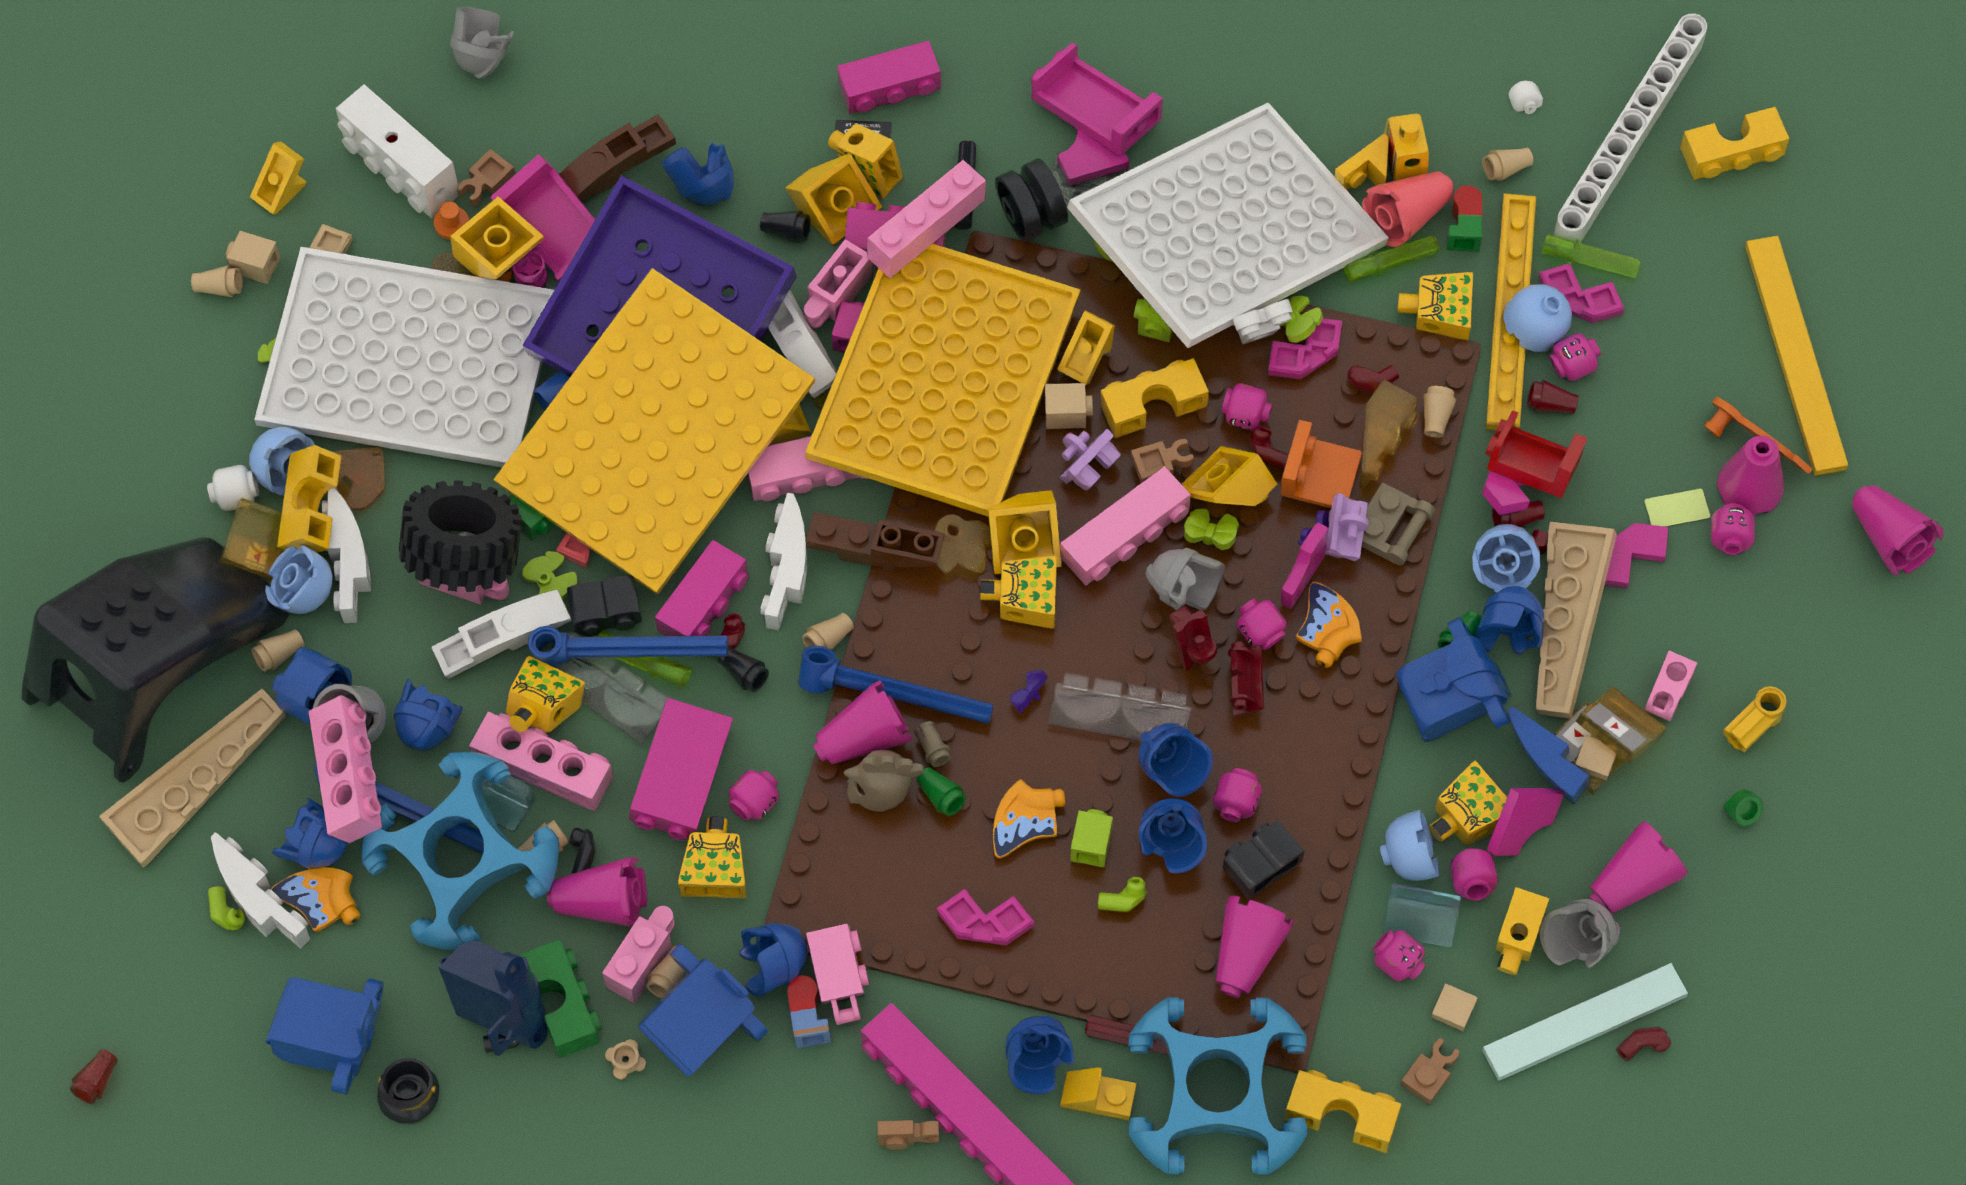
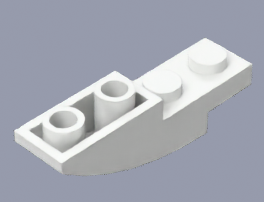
[768,290,837,398]
[322,488,371,623]
[760,492,807,631]
[432,590,572,679]
[211,832,310,949]

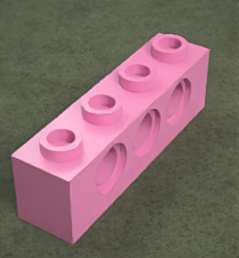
[308,695,382,843]
[469,712,614,812]

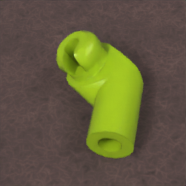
[1098,877,1147,912]
[208,886,246,931]

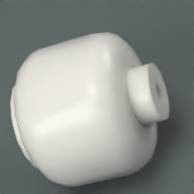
[1508,80,1543,114]

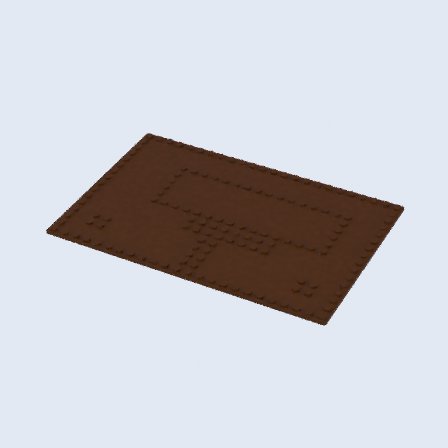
[764,231,1481,1073]

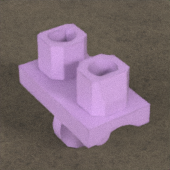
[1059,429,1121,491]
[1325,493,1369,561]

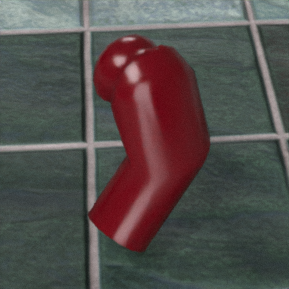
[1250,426,1289,470]

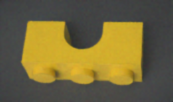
[1680,107,1789,180]
[1100,358,1209,438]
[277,445,341,553]
[1284,1070,1401,1153]

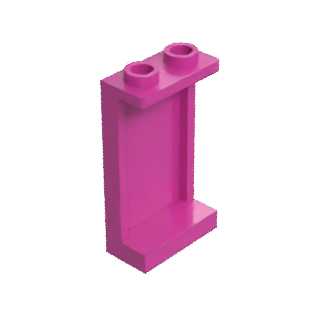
[1031,42,1163,156]
[490,154,595,282]
[628,698,733,841]

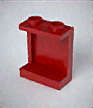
[1485,410,1588,498]

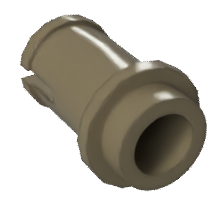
[914,721,951,767]

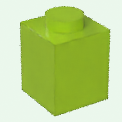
[1070,809,1113,868]

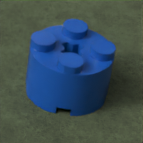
[272,647,352,726]

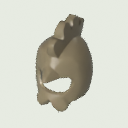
[844,750,924,812]

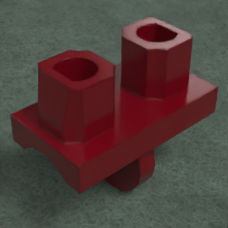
[1169,606,1217,671]

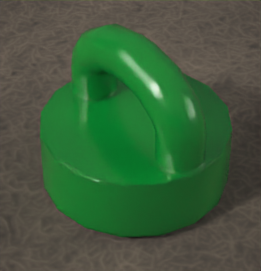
[1723,789,1763,826]

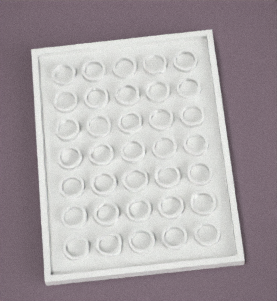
[1067,103,1389,348]
[254,247,554,468]

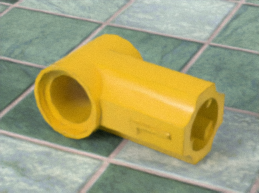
[1723,686,1786,753]

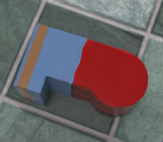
[787,976,832,1048]

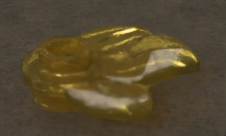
[935,515,991,574]

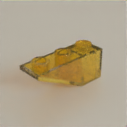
[1360,380,1419,489]

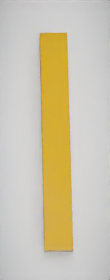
[1486,193,1536,430]
[1745,235,1848,476]

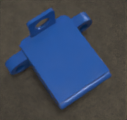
[1396,617,1511,742]
[638,944,768,1077]
[265,977,384,1095]

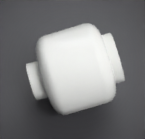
[207,465,259,511]

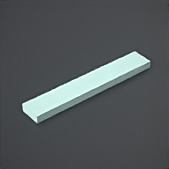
[1482,963,1688,1081]

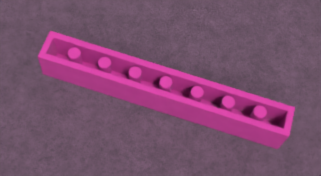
[860,1003,1075,1185]

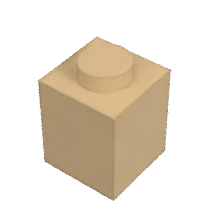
[226,231,281,284]
[1045,383,1093,429]

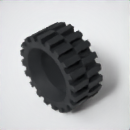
[399,480,522,592]

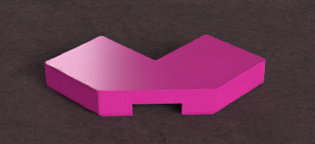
[1538,263,1624,323]
[1268,318,1342,380]
[1482,471,1530,515]
[1605,523,1668,588]
[937,889,1035,946]

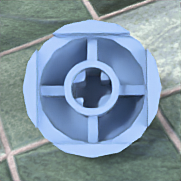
[1503,284,1572,352]
[249,427,315,496]
[1472,524,1540,592]
[265,545,333,614]
[1380,810,1440,881]

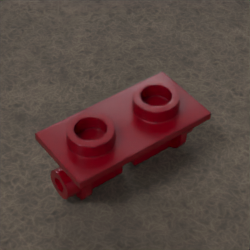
[1228,642,1264,717]

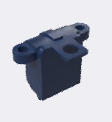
[439,940,548,1056]

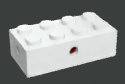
[336,84,459,219]

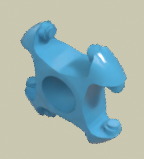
[362,752,559,951]
[1128,997,1308,1175]

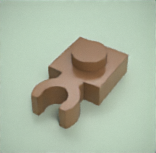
[457,149,515,206]
[1131,439,1194,483]
[1400,1038,1459,1105]
[877,1120,939,1150]

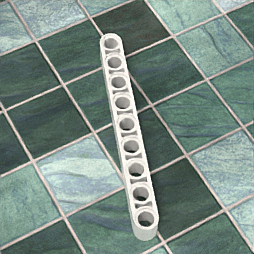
[1554,14,1707,247]

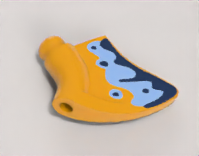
[1295,582,1362,668]
[993,779,1066,859]
[271,867,361,933]

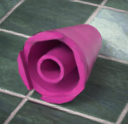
[1717,436,1785,516]
[1852,485,1943,576]
[813,680,913,765]
[1589,821,1688,914]
[547,857,647,927]
[1215,896,1294,998]

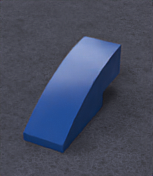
[1508,706,1590,805]

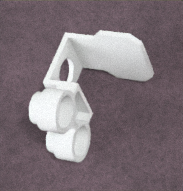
[1232,299,1293,344]

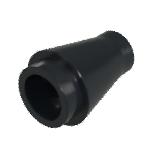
[760,210,811,243]
[718,647,769,692]

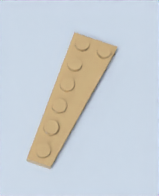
[1536,522,1617,719]
[99,689,285,868]

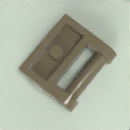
[1362,482,1436,565]

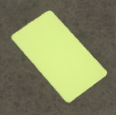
[1644,489,1710,527]

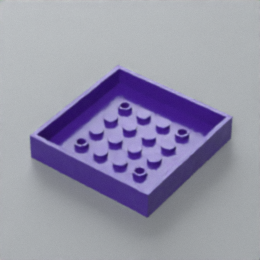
[522,175,797,377]

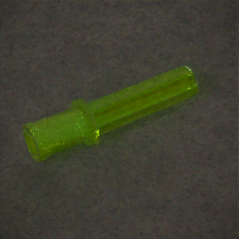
[1542,233,1640,278]
[1343,236,1440,283]
[597,632,692,688]

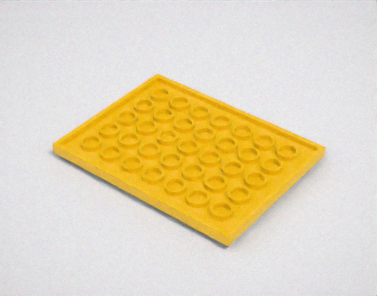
[805,244,1081,517]
[493,268,815,595]

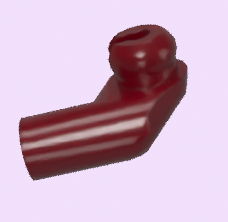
[1347,365,1399,393]
[707,613,745,657]
[1616,1027,1671,1061]

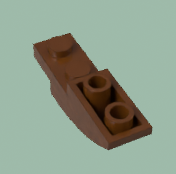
[559,114,676,202]
[805,512,945,568]

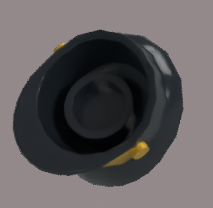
[377,1058,439,1123]

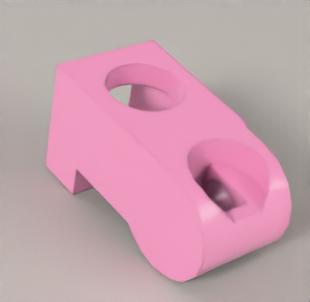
[1645,651,1697,722]

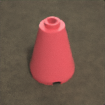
[1362,171,1454,247]

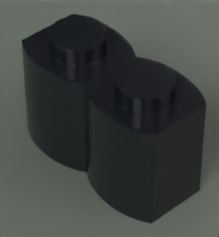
[567,575,642,637]
[1223,820,1305,899]

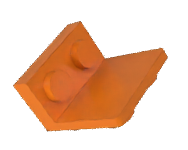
[1280,420,1362,508]

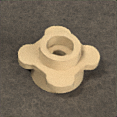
[605,1039,646,1080]

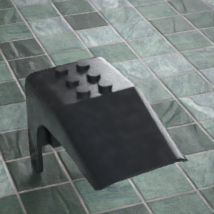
[21,537,289,782]

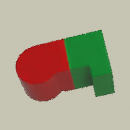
[1447,185,1482,252]

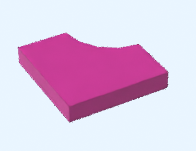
[1057,128,1130,186]
[1280,523,1328,609]
[1487,788,1564,856]

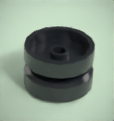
[995,158,1068,242]

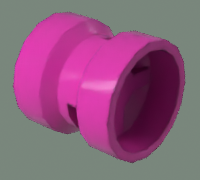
[512,250,548,288]

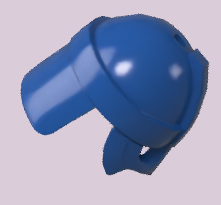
[661,142,734,206]
[1475,586,1544,655]
[393,678,463,751]
[1138,723,1213,797]
[272,798,348,869]
[1139,799,1207,873]
[739,923,808,997]
[1005,1016,1074,1094]

